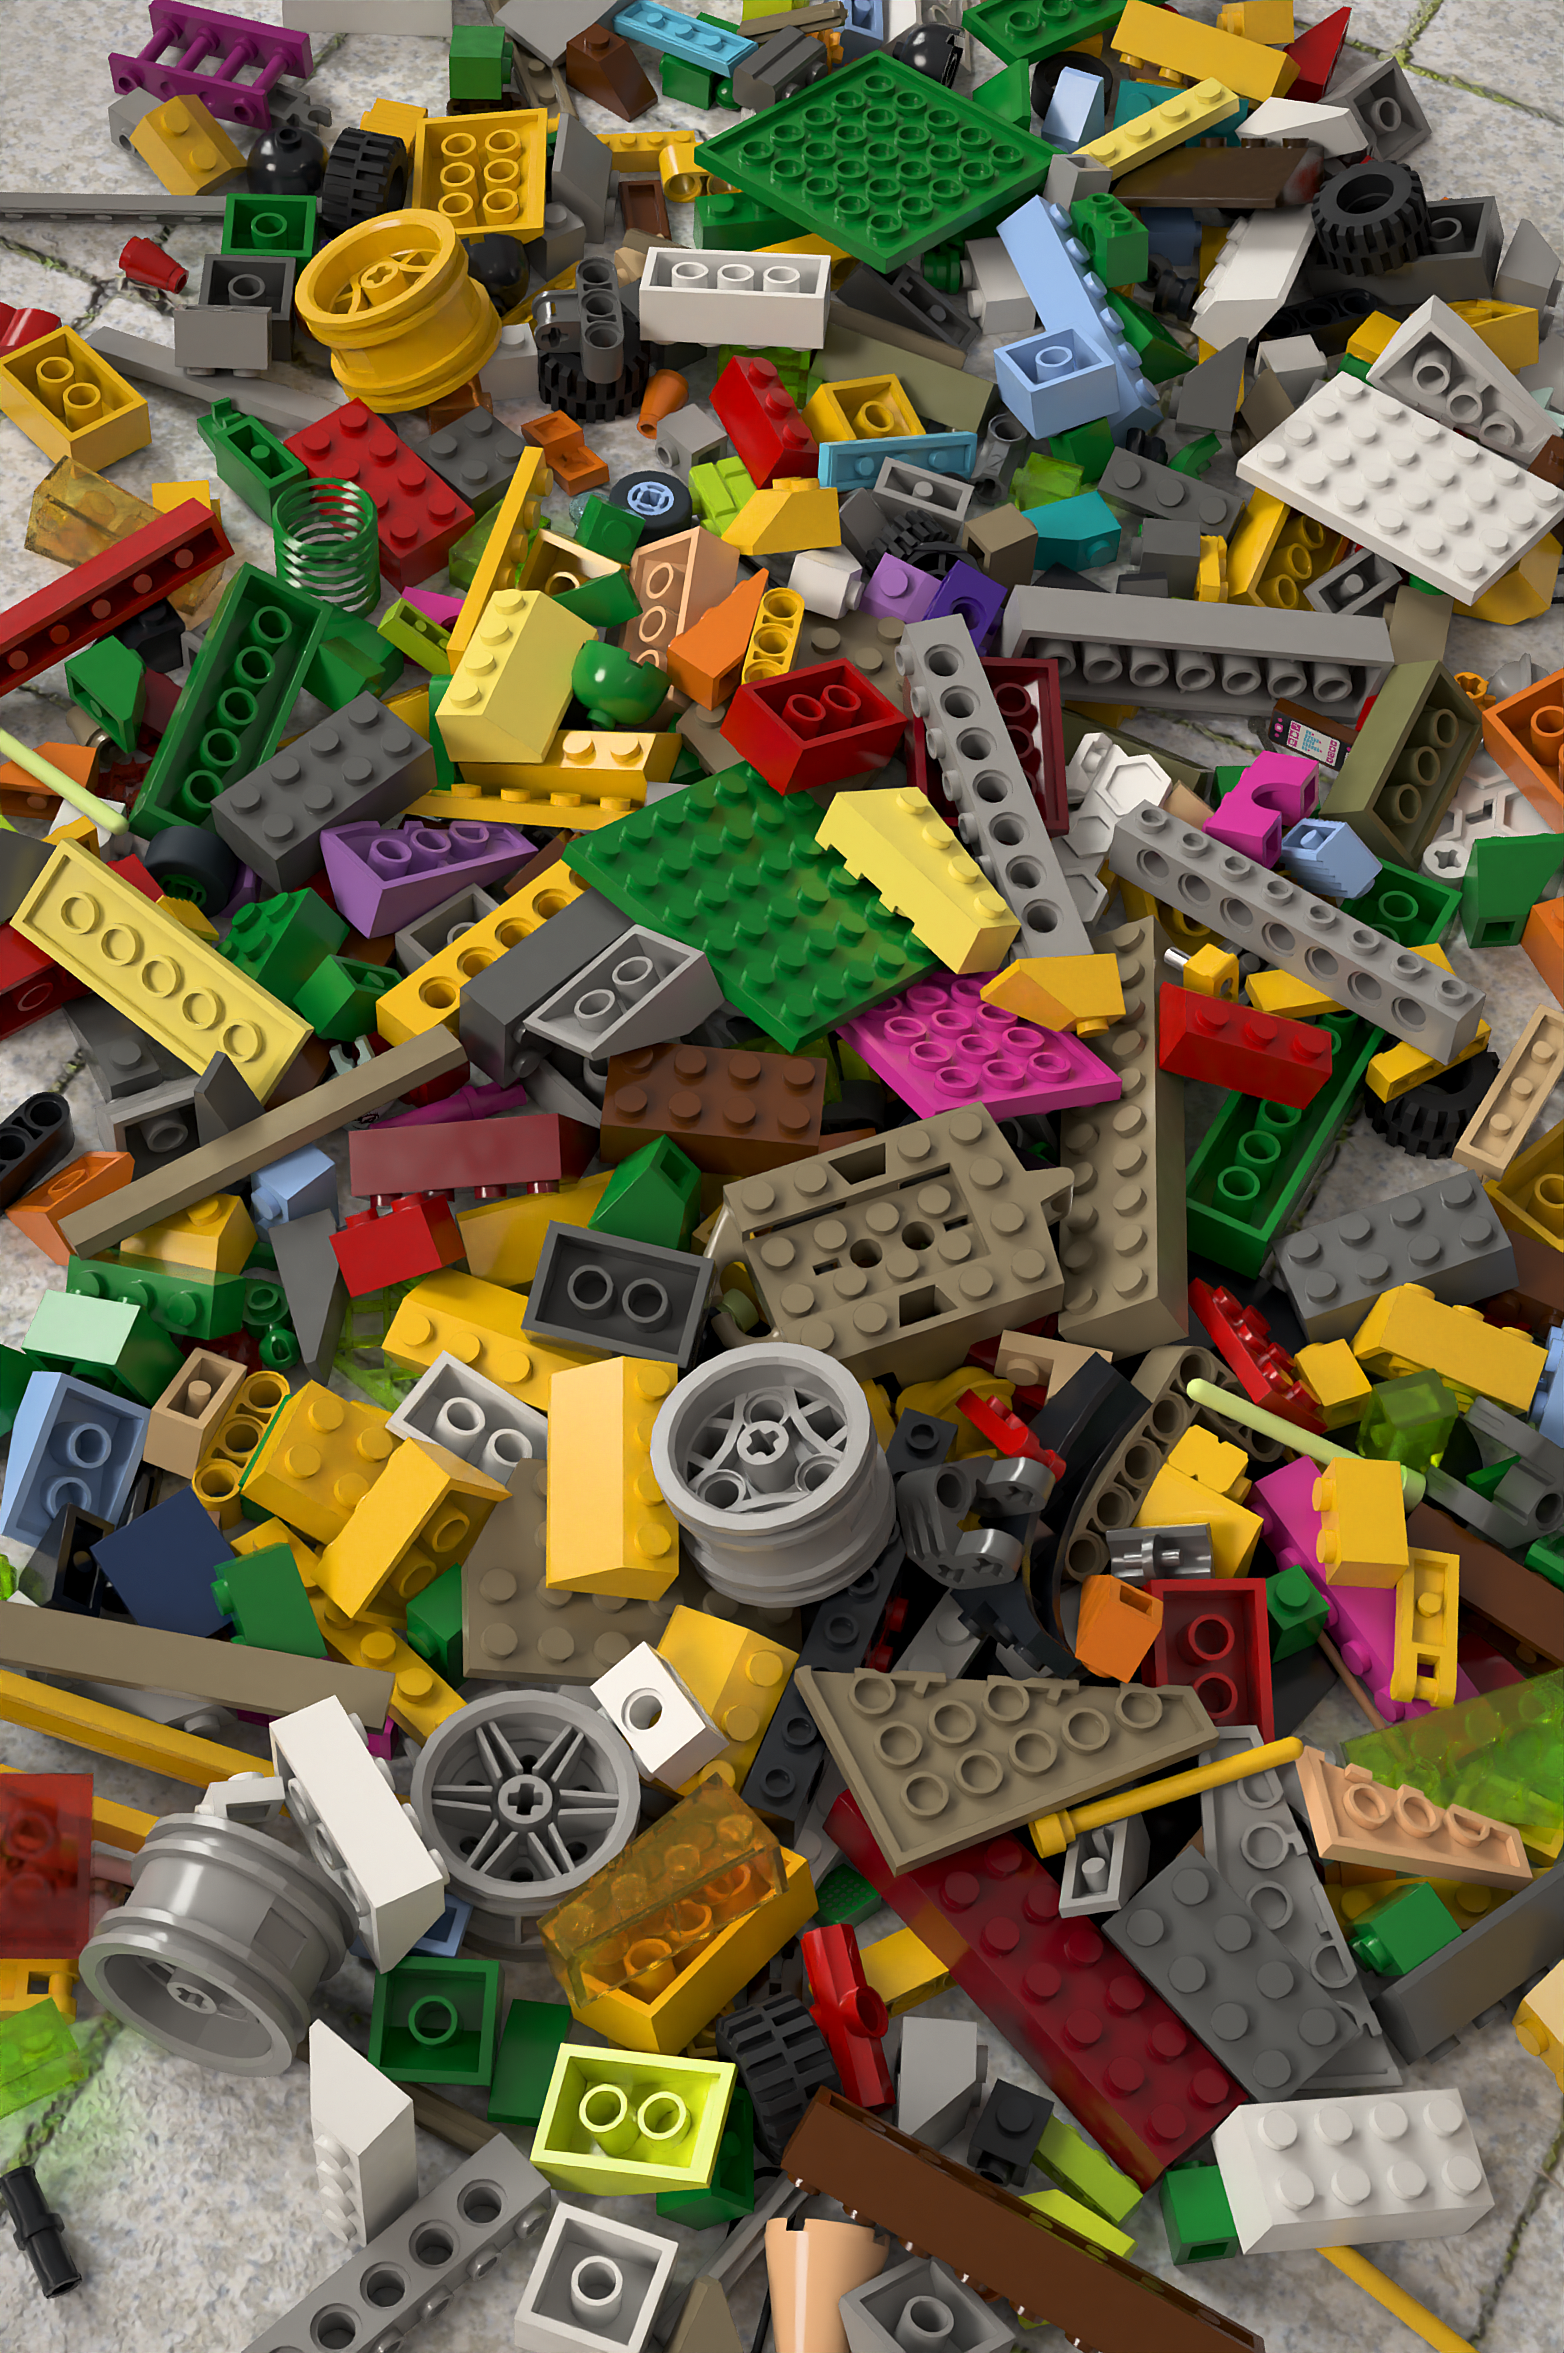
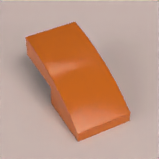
[521,410,610,496]

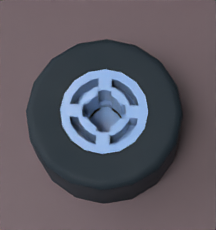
[609,470,693,555]

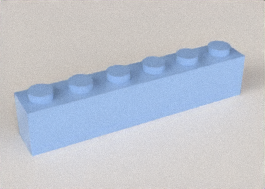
[996,195,1164,449]

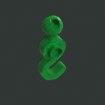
[238,1241,301,1372]

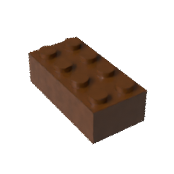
[599,1042,827,1177]

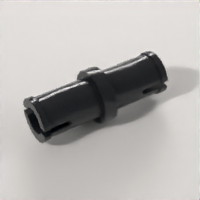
[0,2165,83,2299]

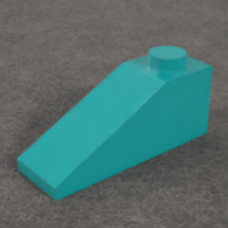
[1020,491,1122,572]

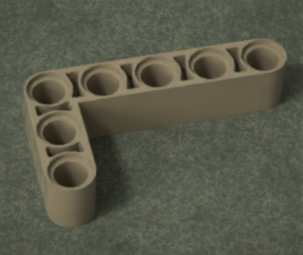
[1061,1345,1286,1582]

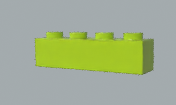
[376,597,452,675]
[1032,2113,1144,2230]

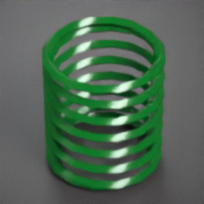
[272,478,381,619]

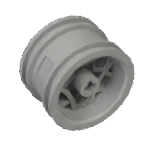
[650,1342,897,1608]
[78,1813,360,2078]

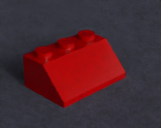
[708,355,819,490]
[1159,981,1332,1110]

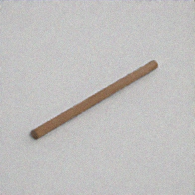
[1317,1629,1415,1775]

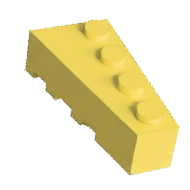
[815,787,1022,975]

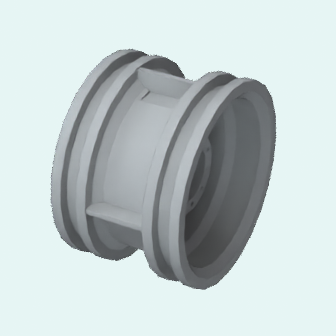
[410,1689,641,1963]

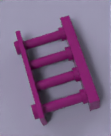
[108,0,314,131]

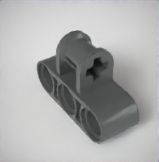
[531,257,624,384]

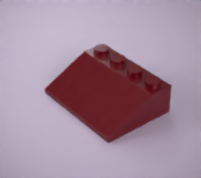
[902,657,1070,856]
[348,1113,600,1209]

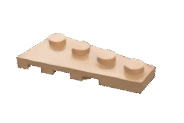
[1295,1745,1533,1892]

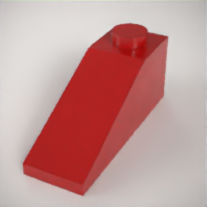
[1282,6,1352,104]

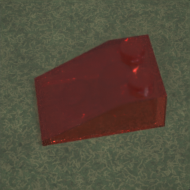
[0,1772,95,1959]

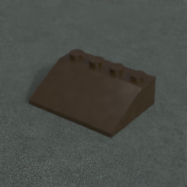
[1112,137,1324,208]

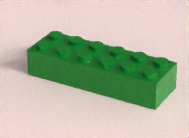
[128,562,333,842]

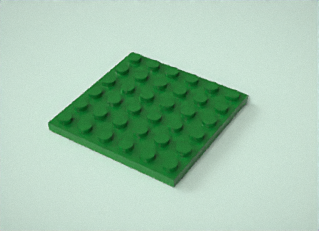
[694,49,1068,275]
[561,760,947,1054]

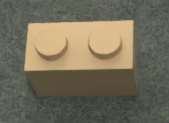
[142,1347,248,1479]

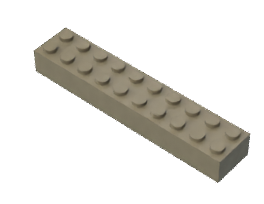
[1058,915,1189,1363]

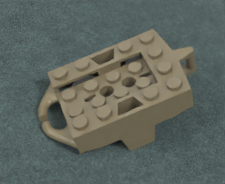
[702,1100,1075,1391]

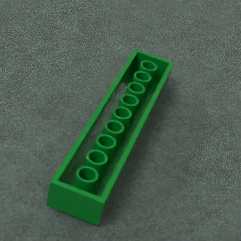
[1186,856,1463,1280]

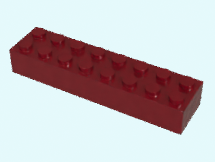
[822,1788,1249,2195]

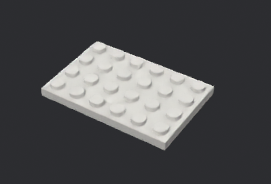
[1236,371,1564,606]

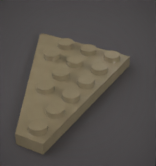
[794,1665,1220,1877]

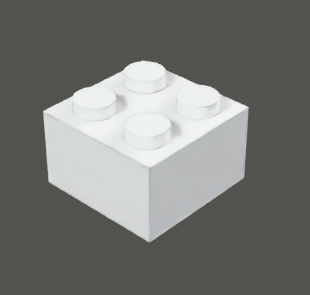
[514,2202,679,2353]

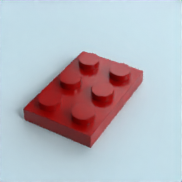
[1188,1277,1328,1436]

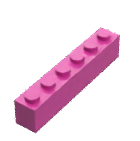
[1241,1454,1507,1783]

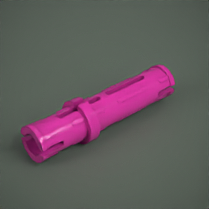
[368,1077,527,1130]

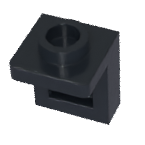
[967,2078,1055,2188]

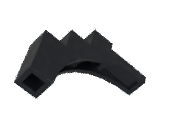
[949,1351,1153,1681]

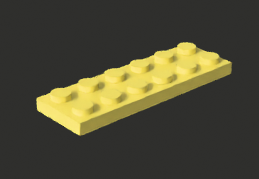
[9,837,315,1107]

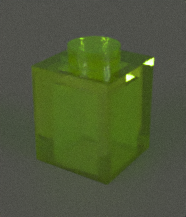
[1009,452,1085,512]

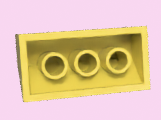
[435,589,599,763]

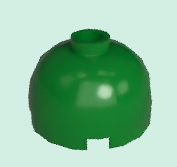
[571,640,672,731]

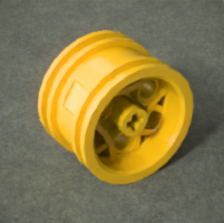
[295,209,502,414]

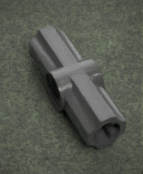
[969,401,1032,505]

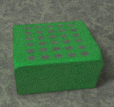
[812,1863,882,1929]

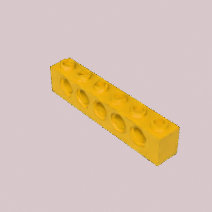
[376,859,592,1047]

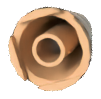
[764,2218,890,2353]

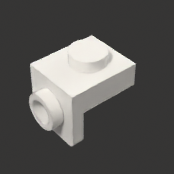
[194,1772,285,1824]

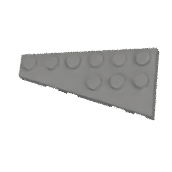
[1197,1725,1404,2091]

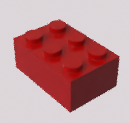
[719,657,909,796]
[1139,1578,1275,1762]

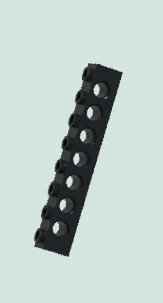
[738,1407,959,1850]

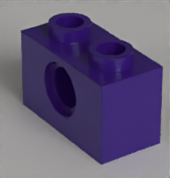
[921,559,1008,657]

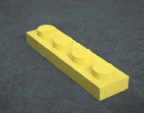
[1072,77,1239,181]

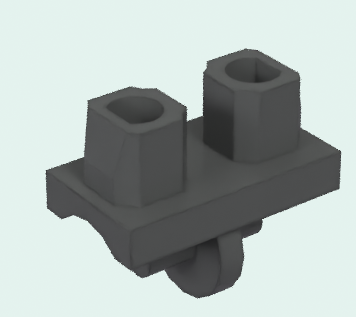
[1106,1522,1216,1587]

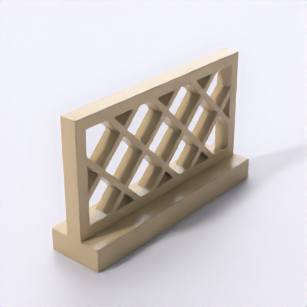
[1451,1003,1564,1186]

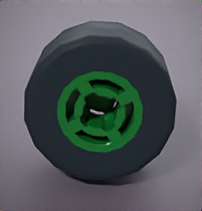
[143,825,238,919]

